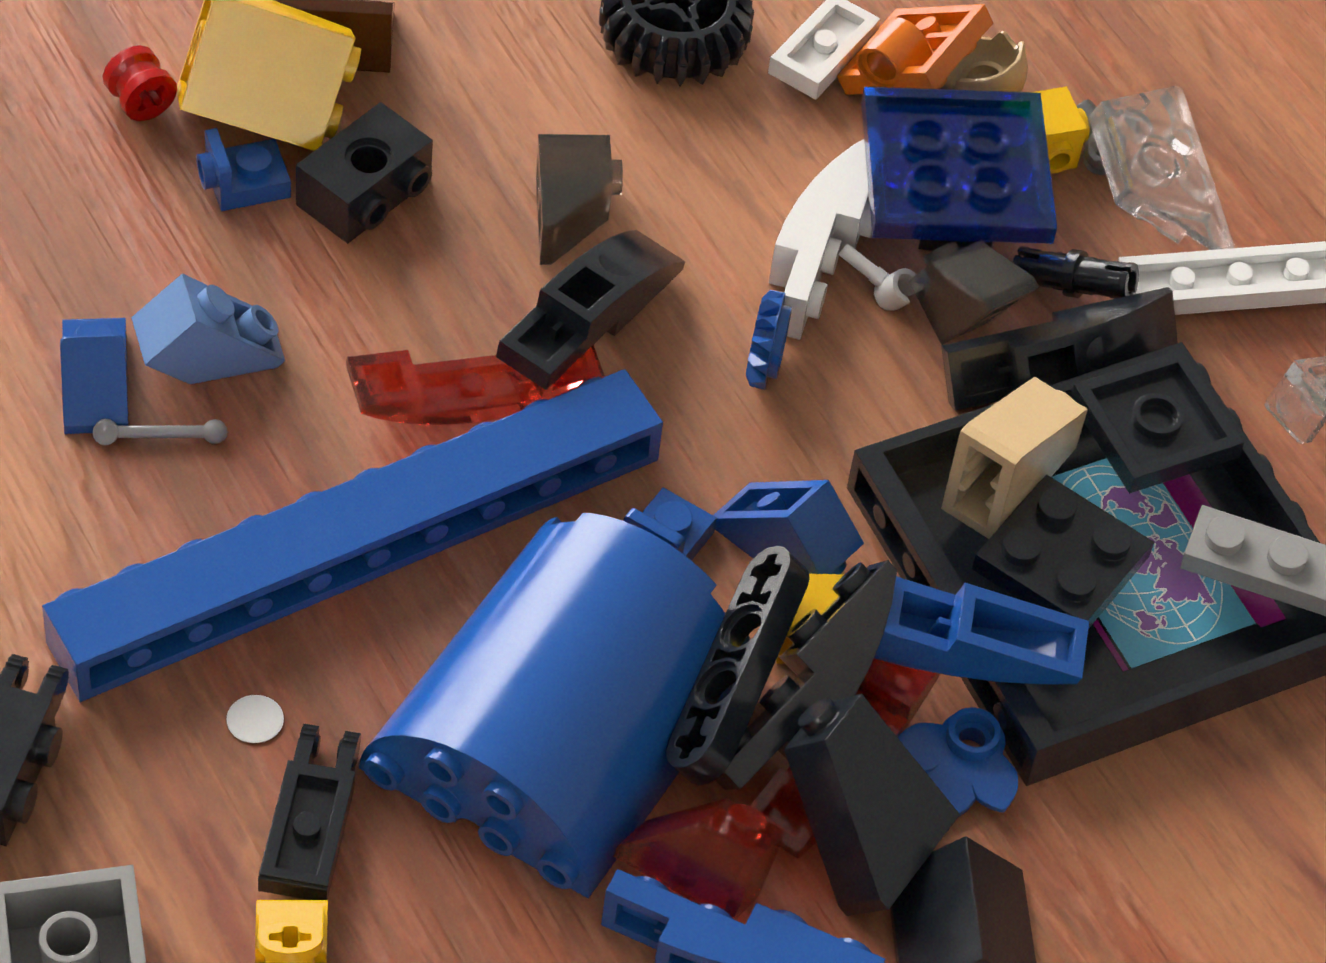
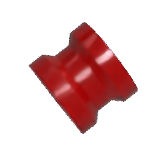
[102,45,178,121]

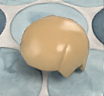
[943,31,1028,112]

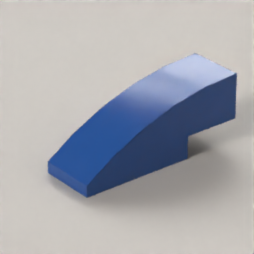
[874,576,1089,684]

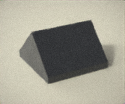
[890,836,1036,963]

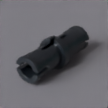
[1012,246,1139,299]

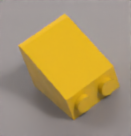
[177,0,361,151]

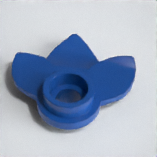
[898,707,1018,817]

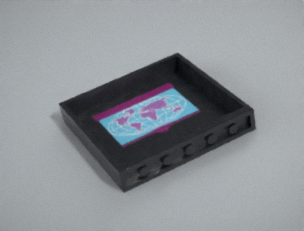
[847,342,1326,786]

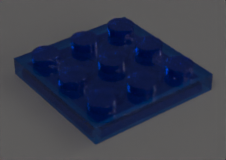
[861,87,1057,244]

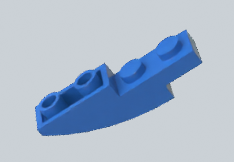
[601,869,886,963]

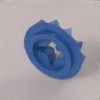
[746,290,792,390]

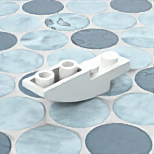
[769,132,893,340]

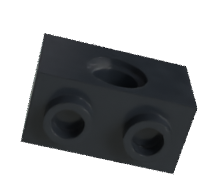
[296,102,433,244]

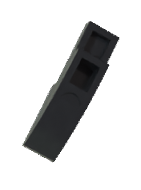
[496,230,685,390]
[941,287,1178,411]
[715,560,897,790]

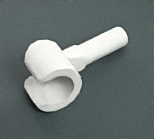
[838,243,922,311]

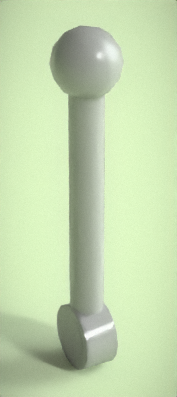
[93,419,228,445]

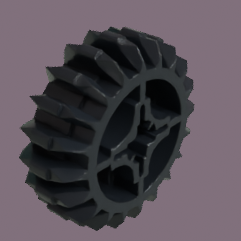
[598,0,754,87]

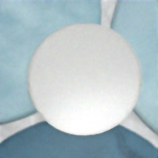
[226,695,284,743]

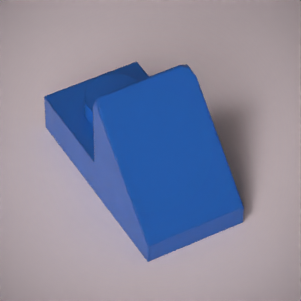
[60,318,128,434]

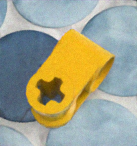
[255,900,328,963]

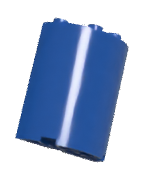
[359,513,750,899]

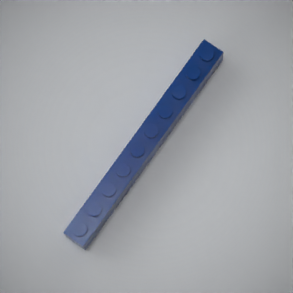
[42,369,663,702]

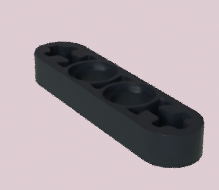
[666,546,810,786]

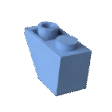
[131,274,285,384]

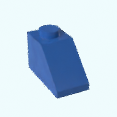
[713,480,864,574]

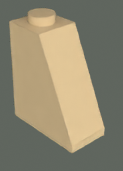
[941,377,1088,539]

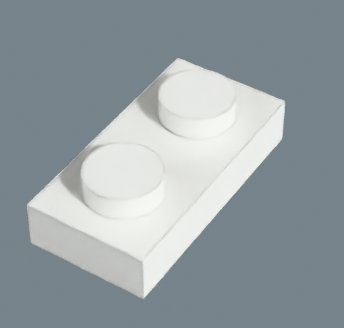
[768,0,881,100]

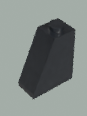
[784,694,960,916]

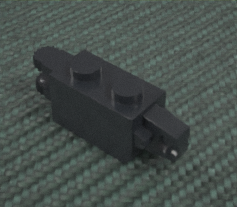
[0,654,69,847]

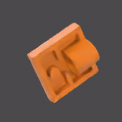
[837,4,993,96]

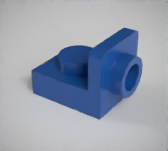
[196,128,291,211]
[623,487,717,561]

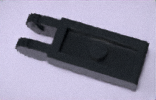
[258,724,361,900]

